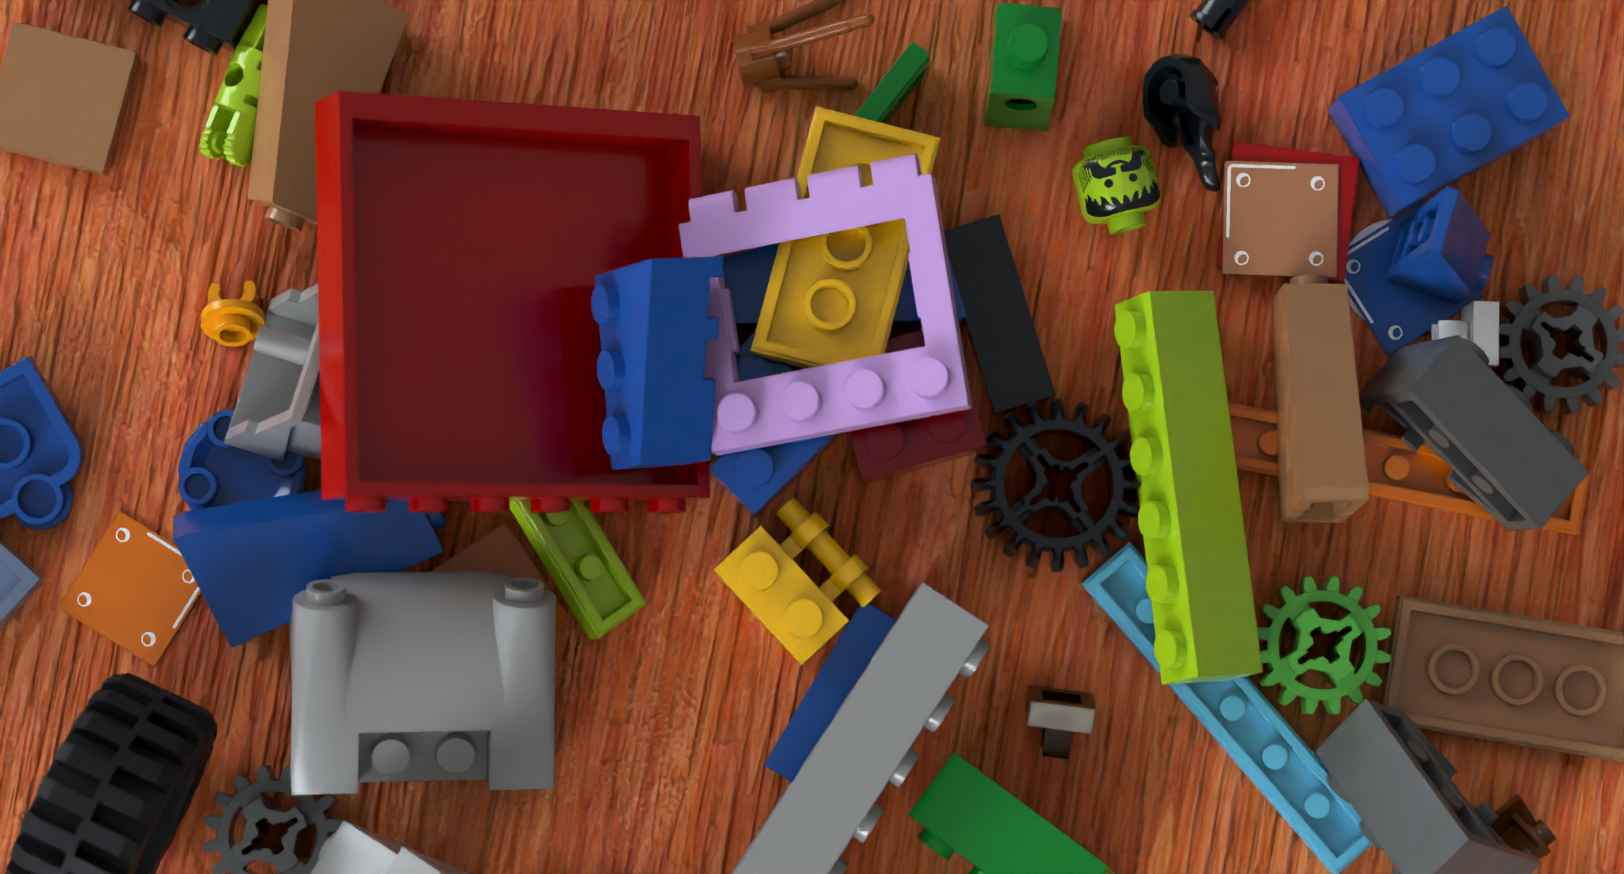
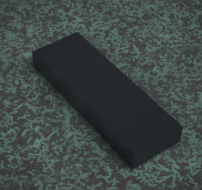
[944,214,1055,416]

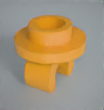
[201,280,265,347]

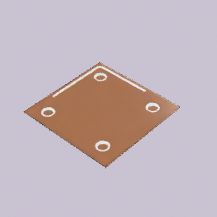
[1222,161,1339,278]

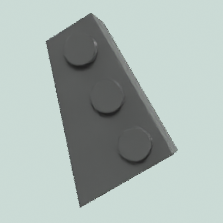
[1359,335,1589,531]
[1315,698,1542,874]

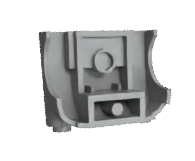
[289,571,557,795]

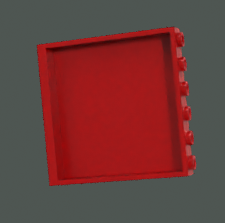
[315,90,710,514]

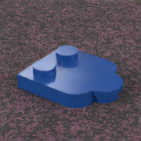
[0,356,85,530]

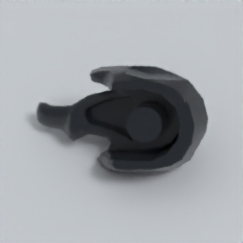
[1143,53,1223,192]

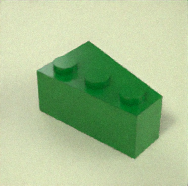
[908,752,1116,874]

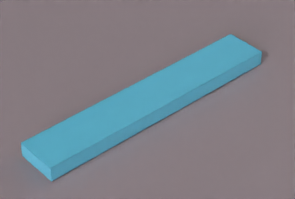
[1081,542,1372,874]

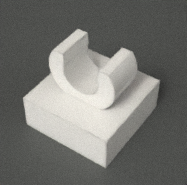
[1431,301,1499,369]

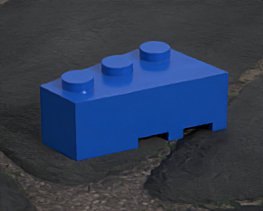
[591,256,724,470]

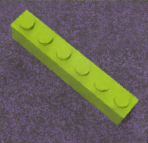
[1114,291,1263,685]

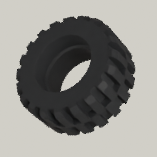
[5,673,218,874]

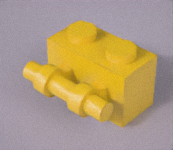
[713,497,882,666]

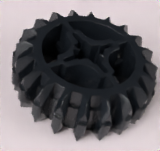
[970,399,1142,572]

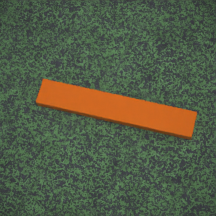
[1228,402,1591,536]

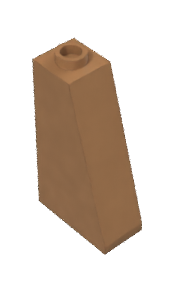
[248,0,410,232]
[1272,274,1369,523]

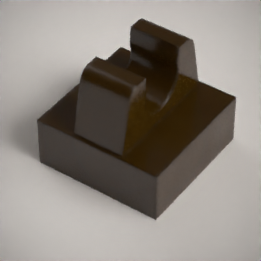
[1026,685,1095,759]

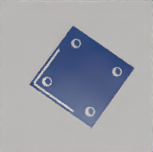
[1343,202,1483,356]

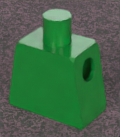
[984,3,1062,131]

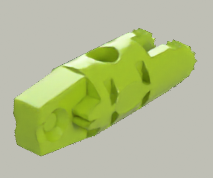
[199,4,268,167]

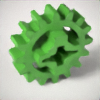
[1257,576,1392,715]

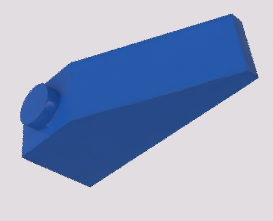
[1386,187,1493,304]

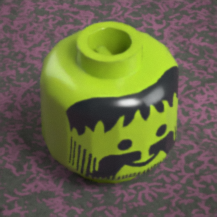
[1072,137,1162,235]

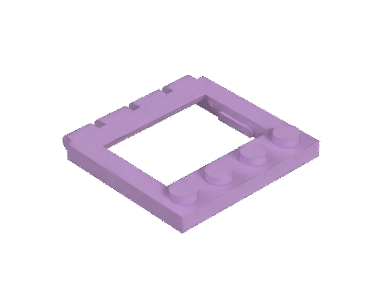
[679,153,973,455]

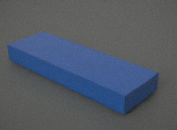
[764,604,896,782]

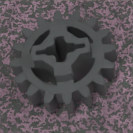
[1499,275,1624,415]
[203,765,346,874]

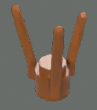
[732,0,875,94]

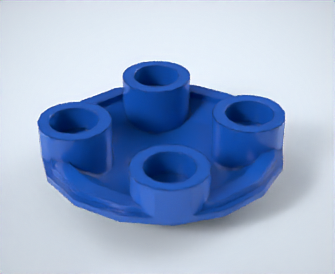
[178,410,307,510]

